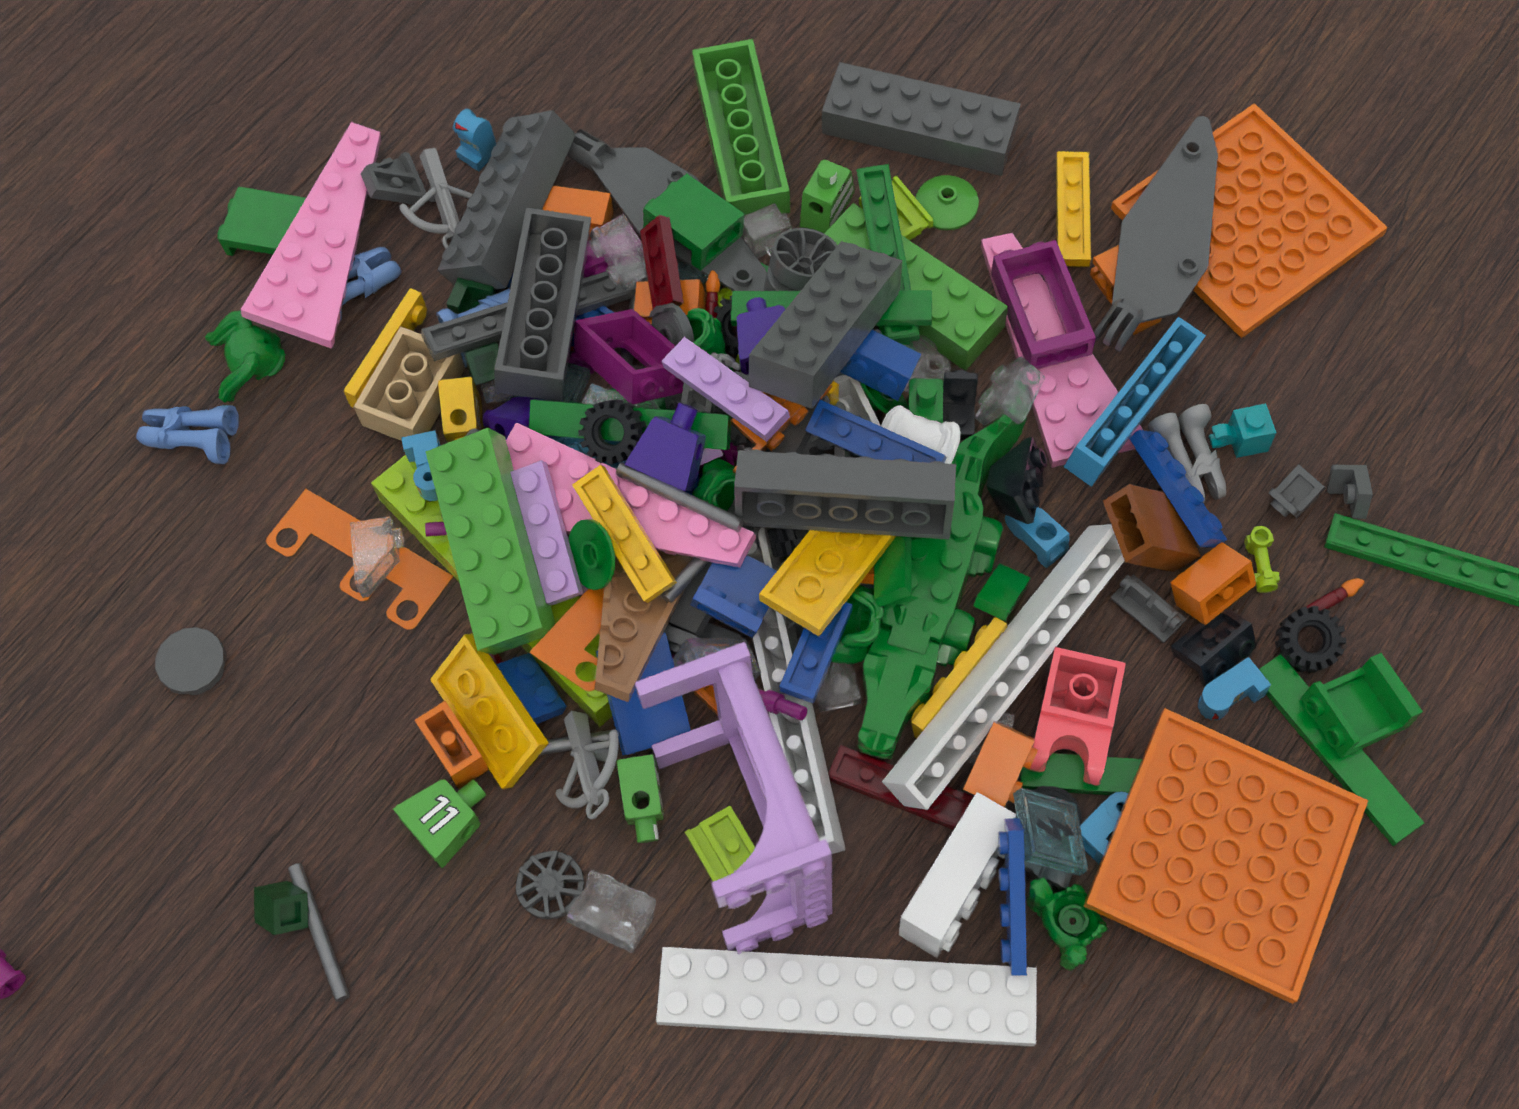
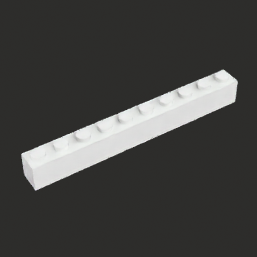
[882,524,1124,810]
[747,527,845,854]

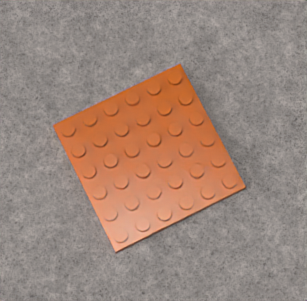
[1111,103,1388,338]
[1083,708,1368,1004]

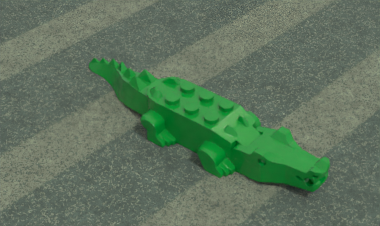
[858,376,1028,759]

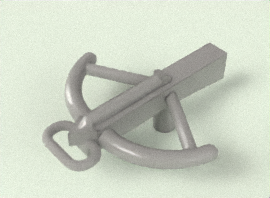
[399,148,473,249]
[556,711,619,819]

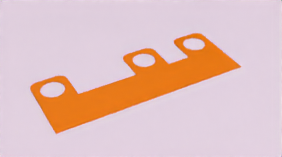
[266,489,453,630]
[529,588,604,691]

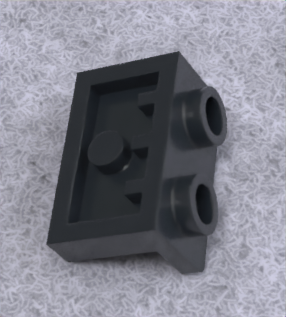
[1171,608,1257,686]

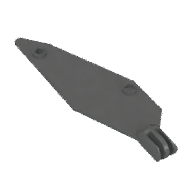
[1094,116,1218,352]
[566,128,767,291]

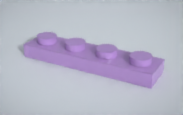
[662,337,790,442]
[510,460,583,605]

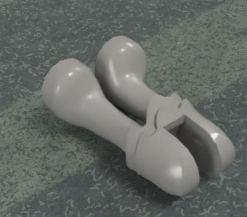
[1148,404,1226,503]

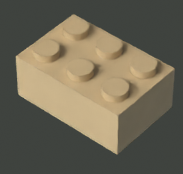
[354,326,465,441]

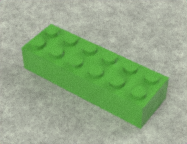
[692,39,790,221]
[824,203,1008,371]
[426,428,556,655]

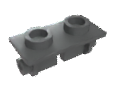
[1110,574,1187,644]

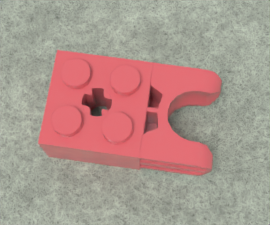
[1029,647,1126,786]

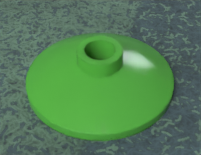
[916,175,979,230]

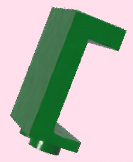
[643,173,745,271]
[218,186,306,256]
[1300,653,1423,758]

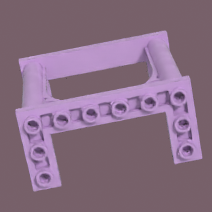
[635,642,832,954]

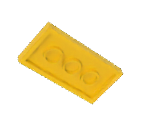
[759,530,896,636]
[430,633,549,789]

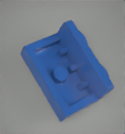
[496,653,567,724]

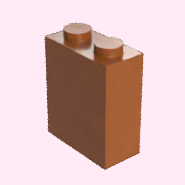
[1103,484,1200,572]

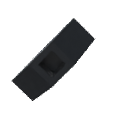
[986,437,1047,524]

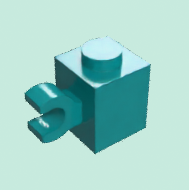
[1209,403,1277,458]

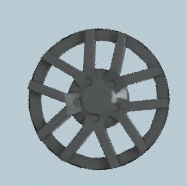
[516,850,585,919]

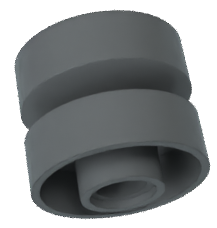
[764,228,838,291]

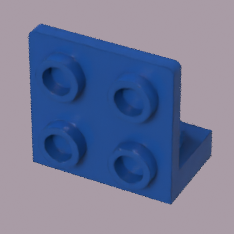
[690,555,777,638]

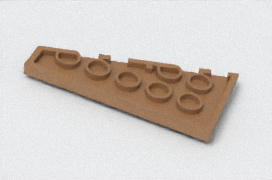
[595,550,694,702]

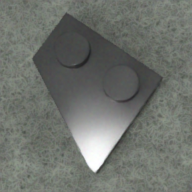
[361,152,427,206]

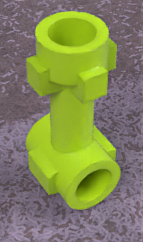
[1244,526,1280,593]

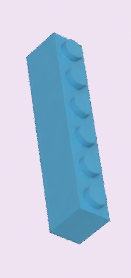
[1064,317,1206,487]

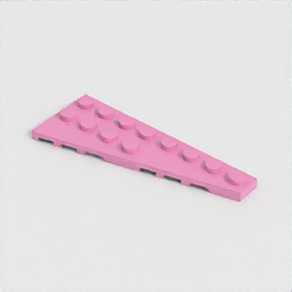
[241,122,381,349]
[981,233,1143,468]
[506,423,756,568]

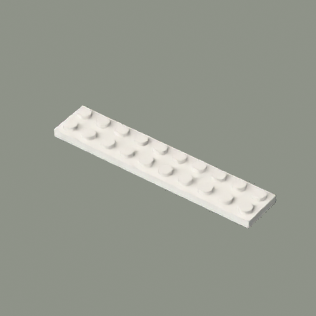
[656,947,1037,1047]

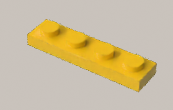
[1056,151,1091,267]
[344,288,427,408]
[572,465,677,603]
[911,617,1007,738]

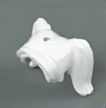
[881,405,961,464]

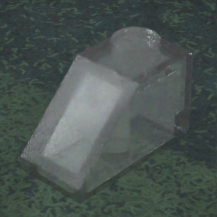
[350,516,404,598]

